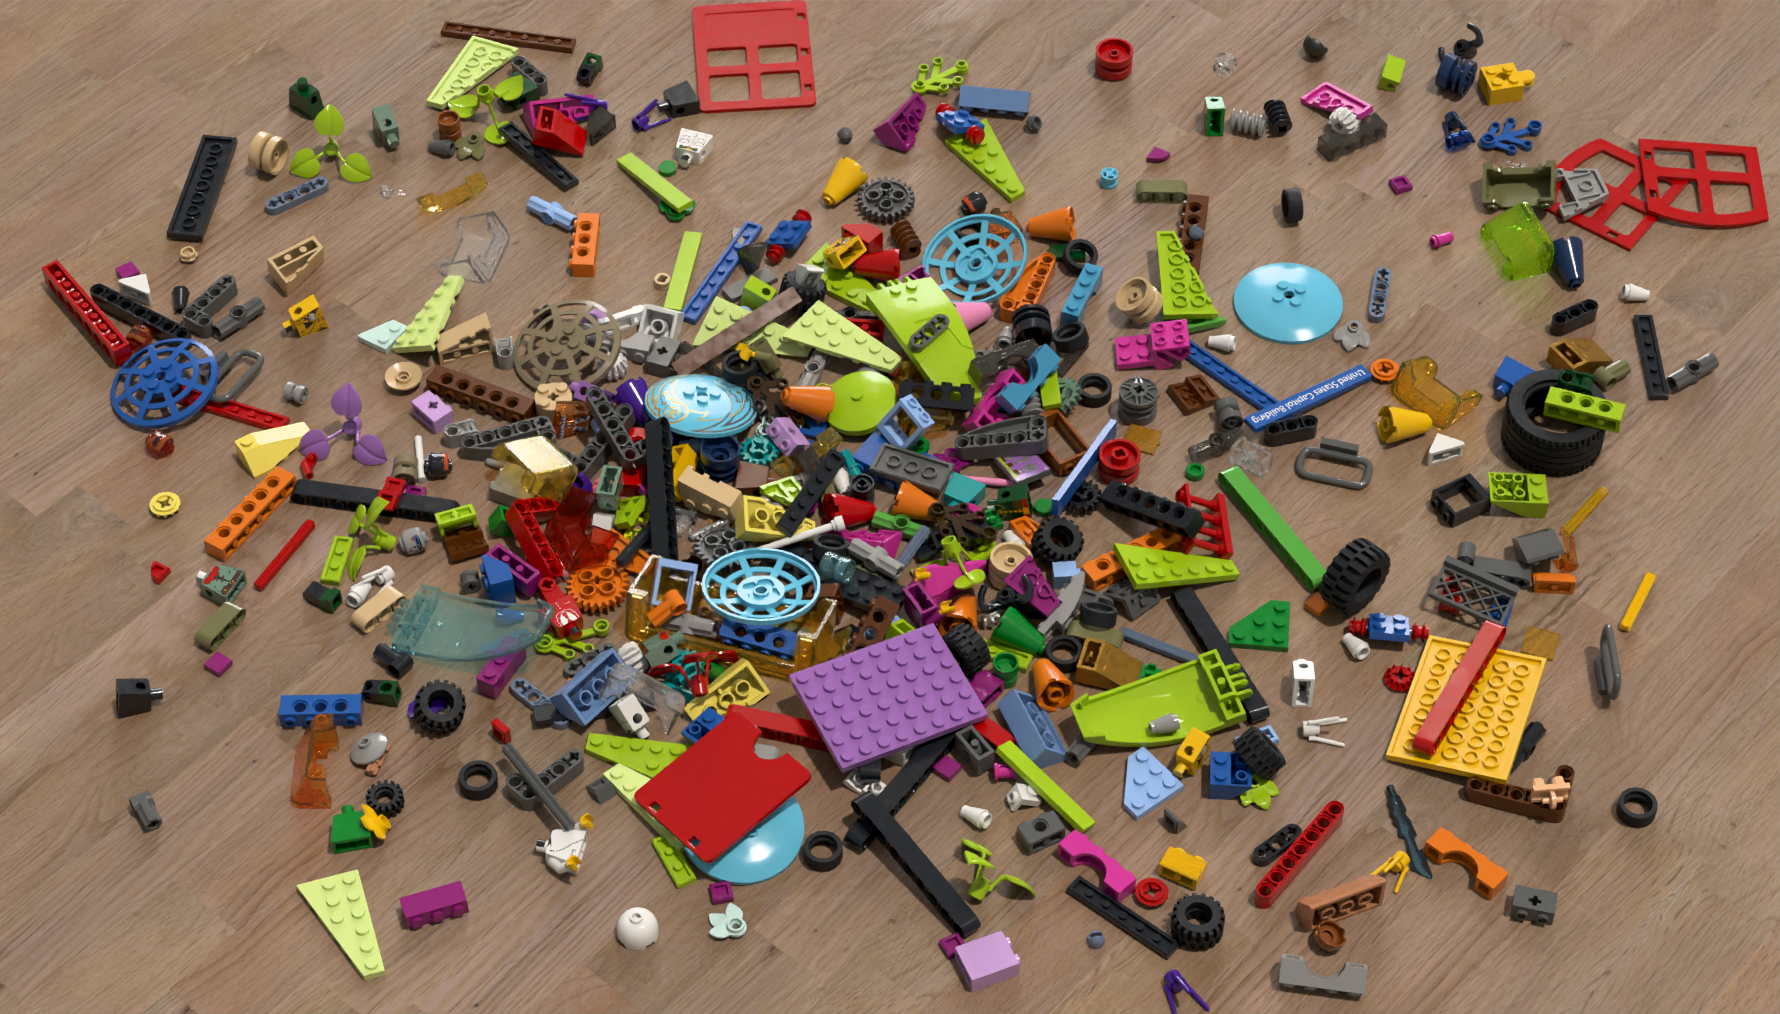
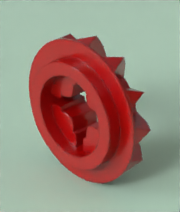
[1384,664,1415,692]
[1135,878,1169,908]

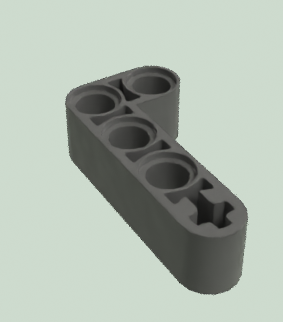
[182,274,238,339]
[1456,541,1532,589]
[505,749,585,812]

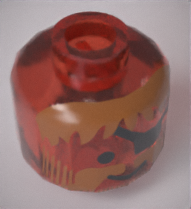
[125,325,153,351]
[145,431,175,458]

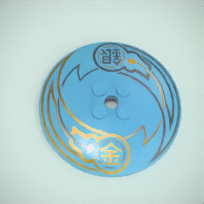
[644,374,757,438]

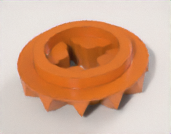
[1370,359,1400,383]

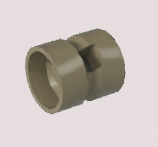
[392,453,418,489]

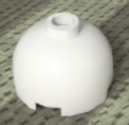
[617,907,659,951]

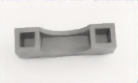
[582,323,655,363]
[1279,953,1368,996]

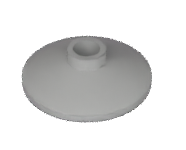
[350,732,388,765]

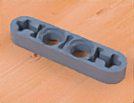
[265,177,329,215]
[1368,267,1392,323]
[511,678,570,730]

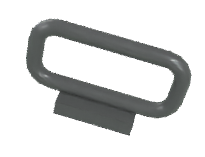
[199,349,264,403]
[1296,437,1373,489]
[1594,624,1621,700]

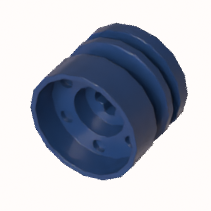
[1435,52,1477,96]
[699,436,740,484]

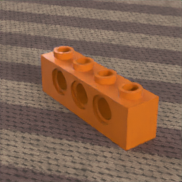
[569,213,601,277]

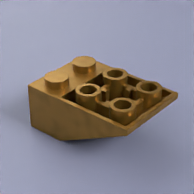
[1546,338,1614,374]
[1075,637,1143,690]

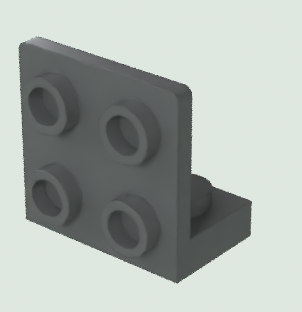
[1102,575,1161,620]

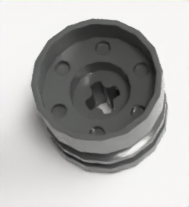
[1118,377,1158,427]

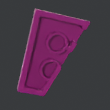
[1003,555,1060,618]

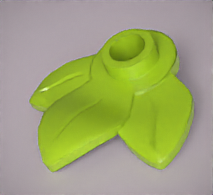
[1239,773,1279,810]

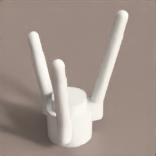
[350,565,395,594]
[1303,716,1348,747]

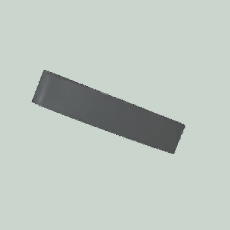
[954,415,1049,461]
[461,416,557,462]

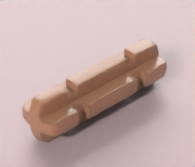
[366,743,390,776]

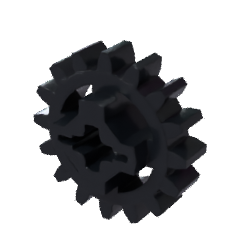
[1064,479,1101,515]

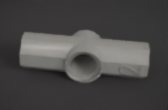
[797,349,830,386]
[848,538,905,580]
[660,613,720,638]

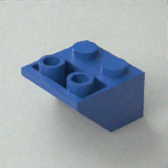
[479,555,517,609]
[681,707,725,744]
[1209,751,1252,800]

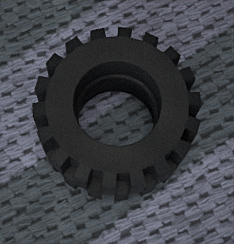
[778,270,827,314]
[1031,516,1084,567]
[942,623,991,678]
[414,679,466,735]
[1233,726,1286,780]
[1171,893,1225,951]

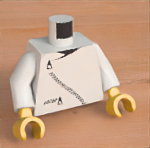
[536,813,594,875]

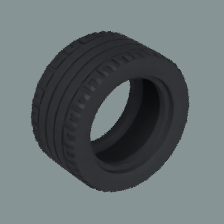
[1501,369,1607,476]

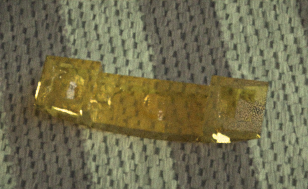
[416,172,488,212]
[770,426,843,478]

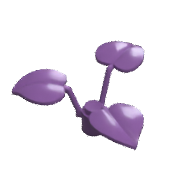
[299,382,387,465]

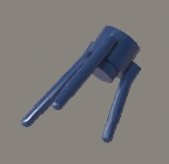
[1443,111,1476,144]

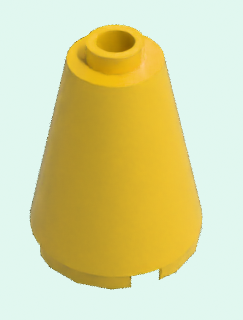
[822,157,868,205]
[1377,406,1432,443]

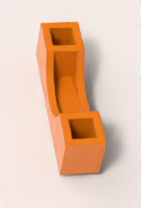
[1424,827,1509,901]

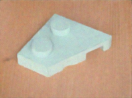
[357,320,407,354]

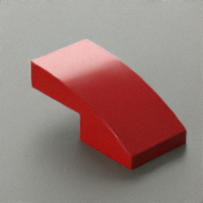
[377,476,407,511]

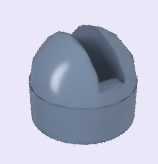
[1189,224,1205,240]
[1088,930,1105,949]

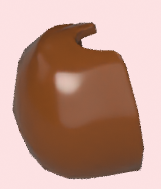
[1314,920,1347,952]

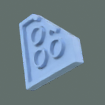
[1124,746,1184,821]

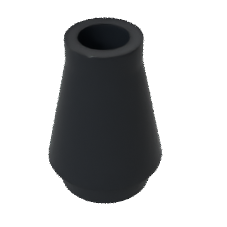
[171,286,190,314]

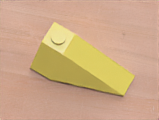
[234,422,310,480]
[735,495,816,542]
[684,658,770,721]

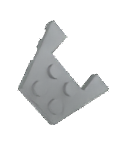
[1557,168,1609,221]

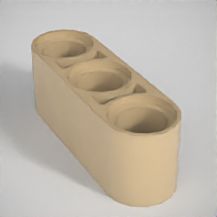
[351,585,407,633]

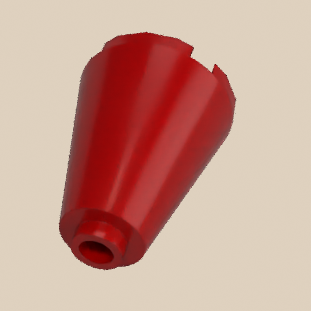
[852,248,901,283]
[822,492,877,531]

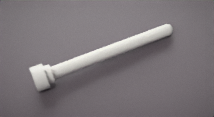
[757,515,846,549]

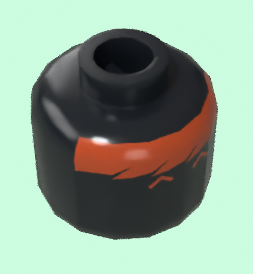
[960,191,988,215]
[424,453,452,478]

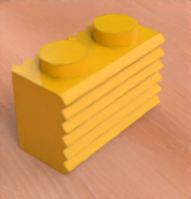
[1158,846,1207,891]

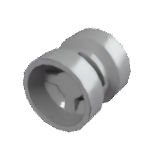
[283,381,309,404]

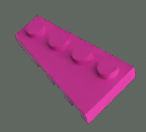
[1300,81,1373,120]

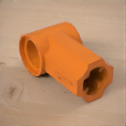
[647,589,688,628]

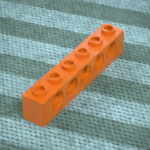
[204,466,296,562]
[1081,528,1183,591]

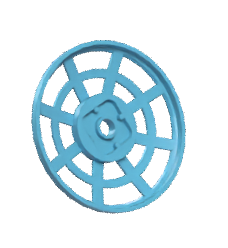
[922,214,1028,303]
[702,548,820,625]

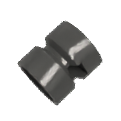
[1214,396,1244,432]

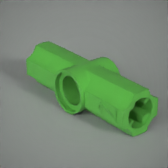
[871,511,931,540]

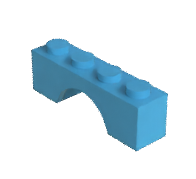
[1060,263,1103,326]
[994,343,1061,414]

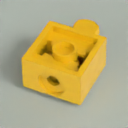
[1478,62,1535,106]

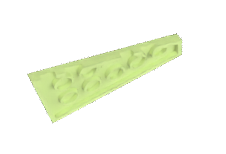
[426,36,519,110]
[392,275,464,353]
[692,296,813,359]
[782,300,903,374]
[603,763,685,853]
[296,869,386,980]

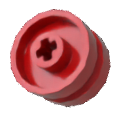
[1095,38,1133,81]
[1098,439,1141,486]

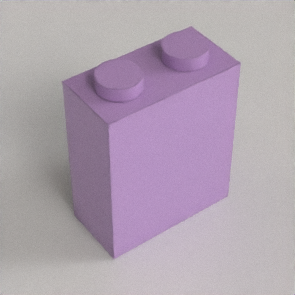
[955,930,1021,992]

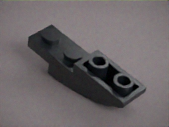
[916,521,989,563]

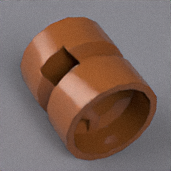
[437,110,462,143]

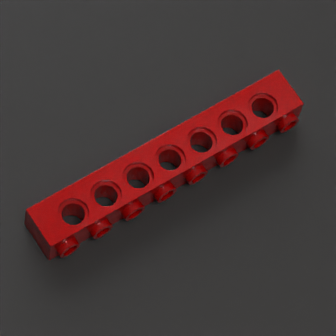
[41,260,132,367]

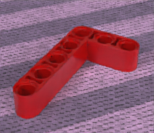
[505,496,563,582]

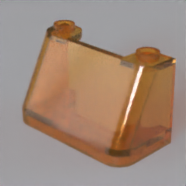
[290,713,339,809]

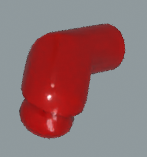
[300,452,318,479]

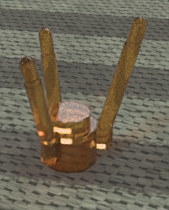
[1554,526,1579,572]

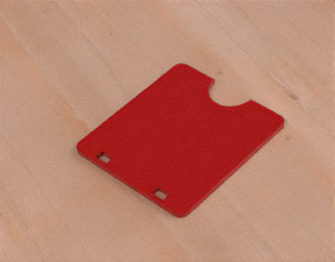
[634,712,811,863]

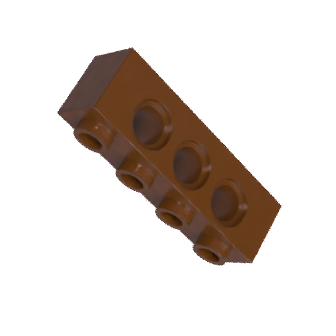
[841,595,900,656]

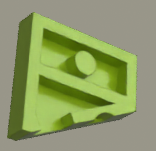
[760,476,802,507]
[614,495,648,530]

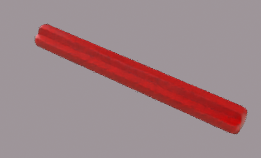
[253,519,315,591]

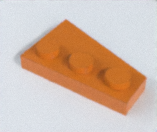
[587,528,653,577]

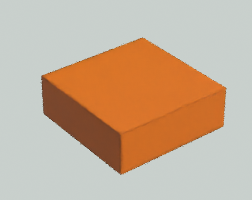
[1304,592,1331,617]

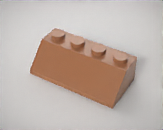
[1296,874,1387,933]

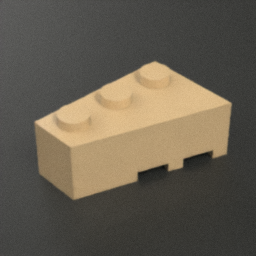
[267,235,324,296]
[434,312,494,365]
[677,465,742,521]

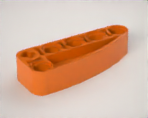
[999,253,1056,323]

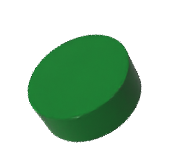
[659,160,677,177]
[1186,463,1205,482]
[1034,498,1052,517]

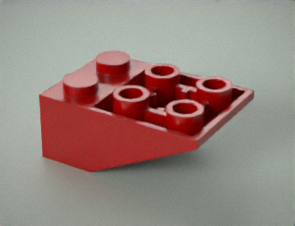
[532,106,587,156]

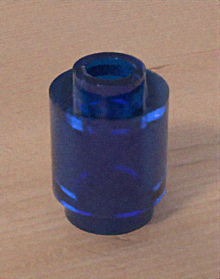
[1445,129,1472,150]

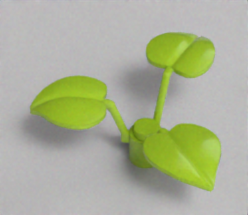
[448,75,523,145]
[290,104,372,182]
[347,497,396,582]
[910,535,996,590]
[961,838,1036,901]

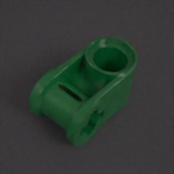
[1556,369,1595,396]

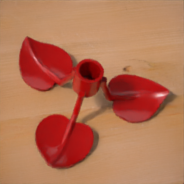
[646,650,738,698]

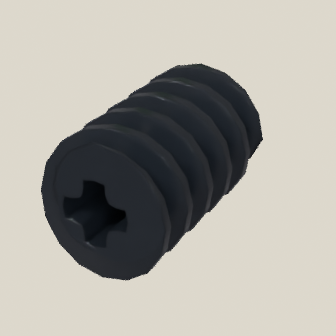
[1263,100,1293,137]

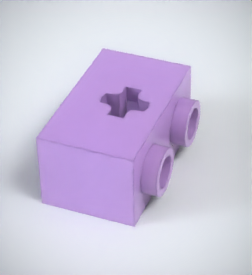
[411,390,454,434]
[765,417,811,458]

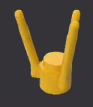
[1370,851,1410,893]

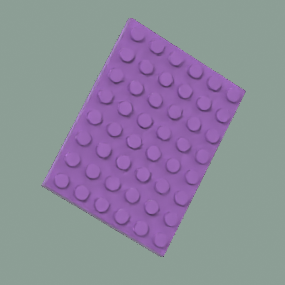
[789,623,988,773]

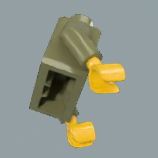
[735,336,784,380]

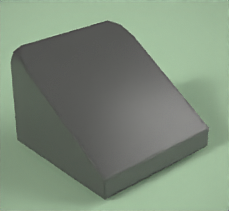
[586,777,616,804]
[1163,808,1187,834]

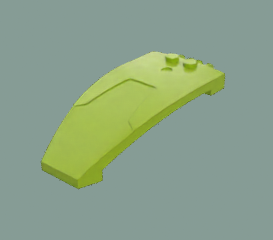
[865,276,982,412]
[1070,649,1253,747]

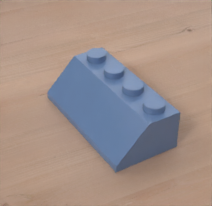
[959,85,1031,116]
[550,648,636,726]
[997,689,1068,768]

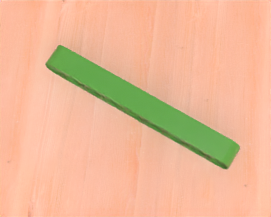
[1218,465,1326,591]

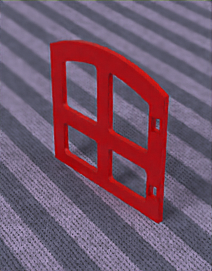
[1539,138,1689,252]
[1638,138,1769,228]

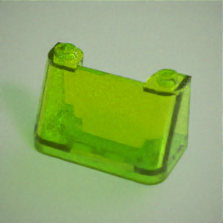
[1480,202,1554,281]

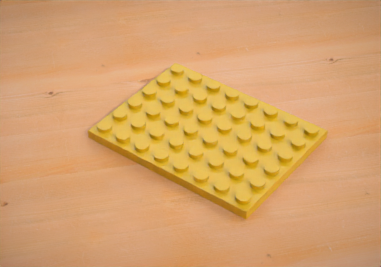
[1386,635,1547,785]

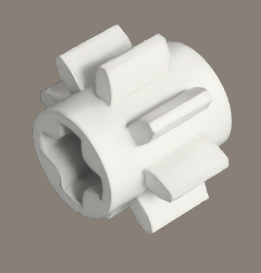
[977,608,1001,627]

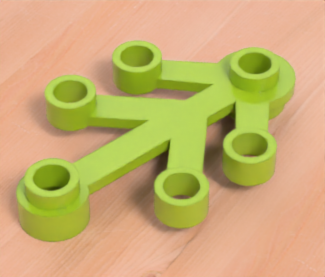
[911,57,968,96]
[535,619,610,662]

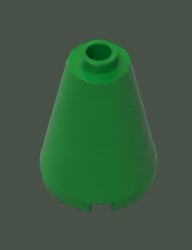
[990,606,1047,656]

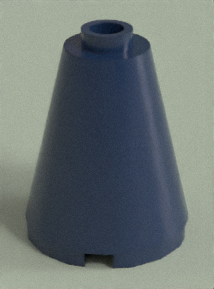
[1547,236,1584,289]

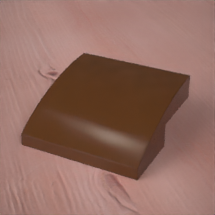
[1167,374,1220,415]
[442,523,489,562]

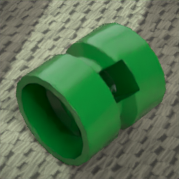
[993,652,1019,689]

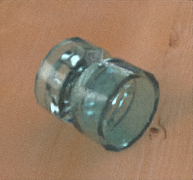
[819,551,856,584]

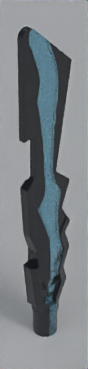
[1386,784,1433,879]

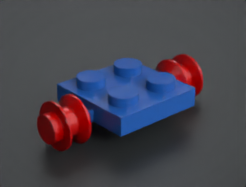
[935,103,985,145]
[764,209,812,264]
[1348,613,1429,643]

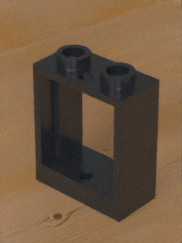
[1430,473,1492,528]

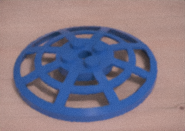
[111,338,219,429]

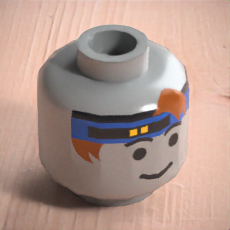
[399,527,429,554]

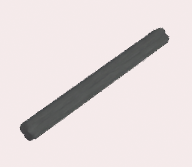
[502,743,575,831]

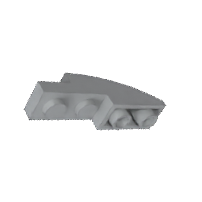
[1037,571,1085,640]

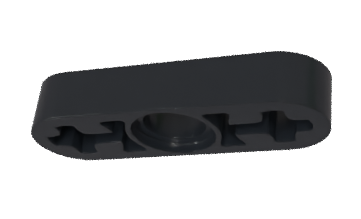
[1253,824,1302,867]

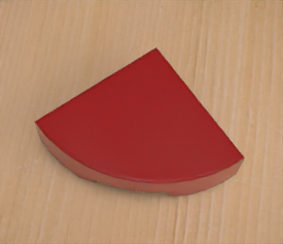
[151,561,171,585]

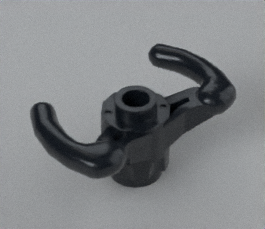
[1438,23,1484,62]
[977,574,1034,614]

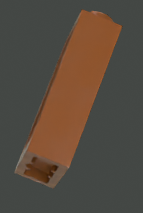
[1038,408,1090,477]

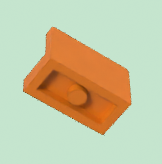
[1532,572,1576,595]

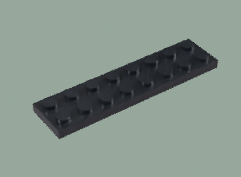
[167,135,238,241]
[759,544,906,617]

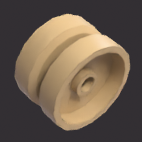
[248,131,290,175]
[1115,276,1163,324]
[988,542,1033,589]

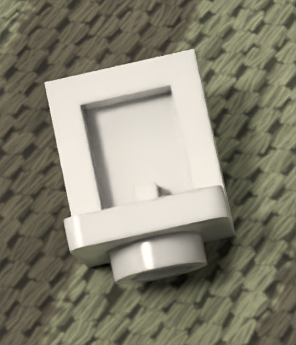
[1006,783,1042,812]

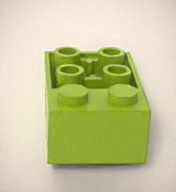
[1488,472,1549,518]

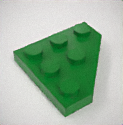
[1228,600,1290,653]

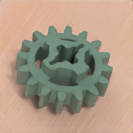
[1057,376,1083,414]

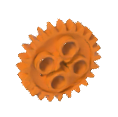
[566,559,630,613]

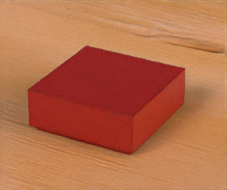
[491,718,511,745]

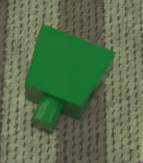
[331,805,373,854]

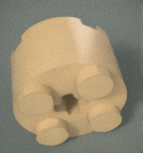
[534,382,574,425]

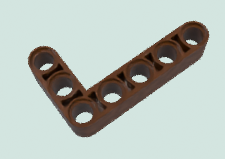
[1465,765,1575,824]

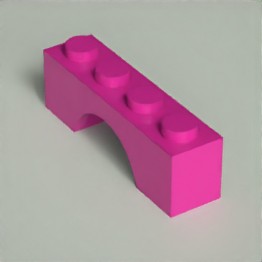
[962,368,1025,432]
[1057,829,1136,903]

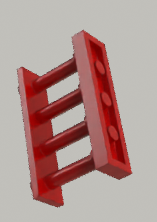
[1175,483,1234,560]

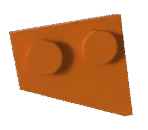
[1008,516,1059,551]

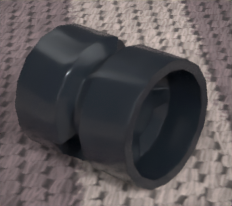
[850,474,875,504]

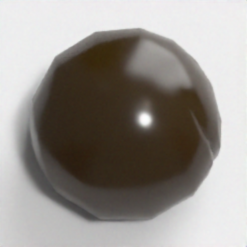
[677,554,706,585]

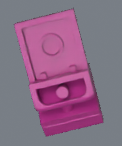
[1115,319,1191,370]

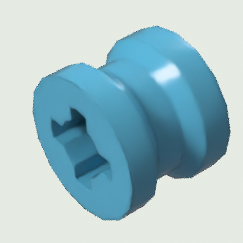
[1100,167,1118,190]

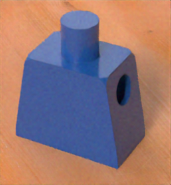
[1493,356,1536,398]

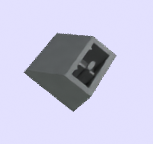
[1512,528,1565,566]

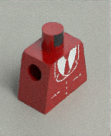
[538,594,584,640]

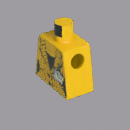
[823,235,867,270]
[282,294,329,337]
[1173,727,1211,778]

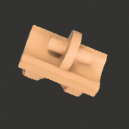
[1530,776,1571,809]

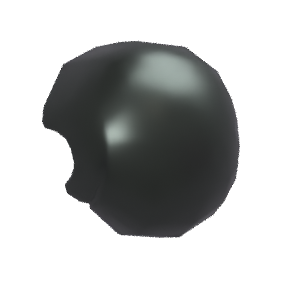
[1303,34,1328,58]

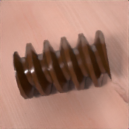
[890,220,922,259]

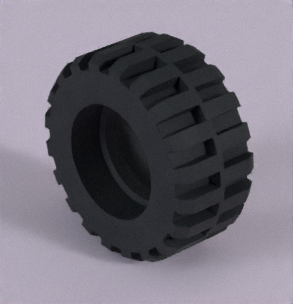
[1319,538,1391,615]

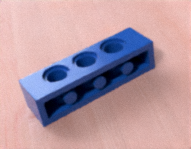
[719,617,802,662]
[279,694,364,727]

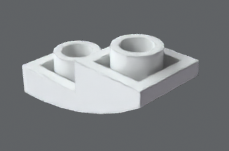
[843,767,886,797]

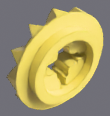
[149,492,181,518]

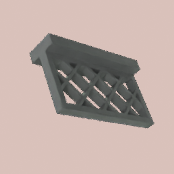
[1428,555,1520,625]

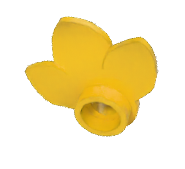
[360,804,391,840]

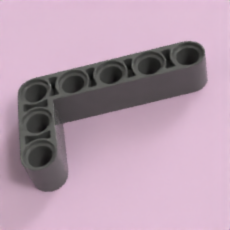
[585,386,673,470]
[541,404,636,479]

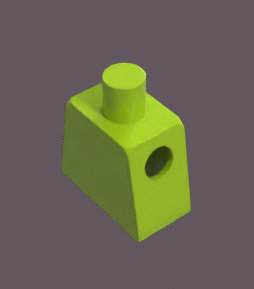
[740,275,777,311]

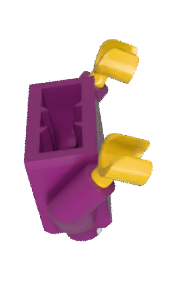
[902,568,956,629]

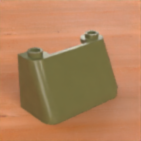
[1482,160,1558,211]

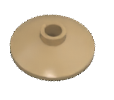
[385,362,422,391]

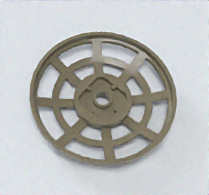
[514,299,621,394]

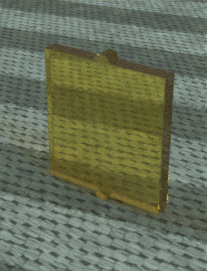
[1124,424,1162,456]
[820,626,852,664]
[1521,626,1561,662]

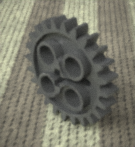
[857,176,915,223]
[693,524,756,574]

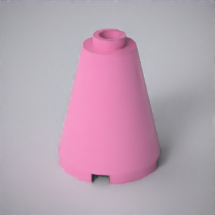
[952,302,992,331]

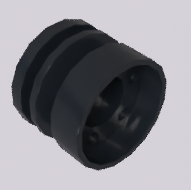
[1012,304,1053,353]

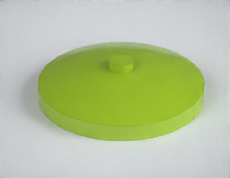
[827,371,898,436]

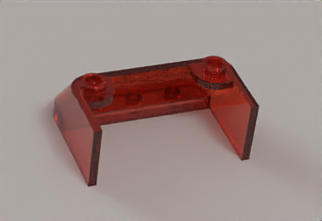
[544,485,620,572]

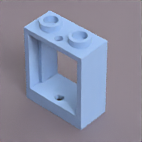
[876,394,935,450]
[649,558,698,613]

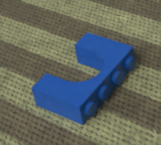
[853,428,940,492]

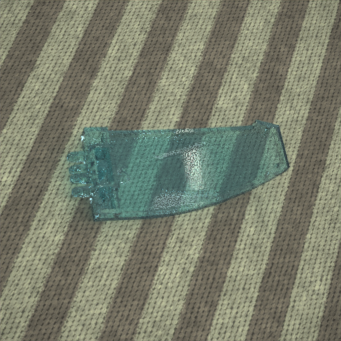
[386,584,555,662]

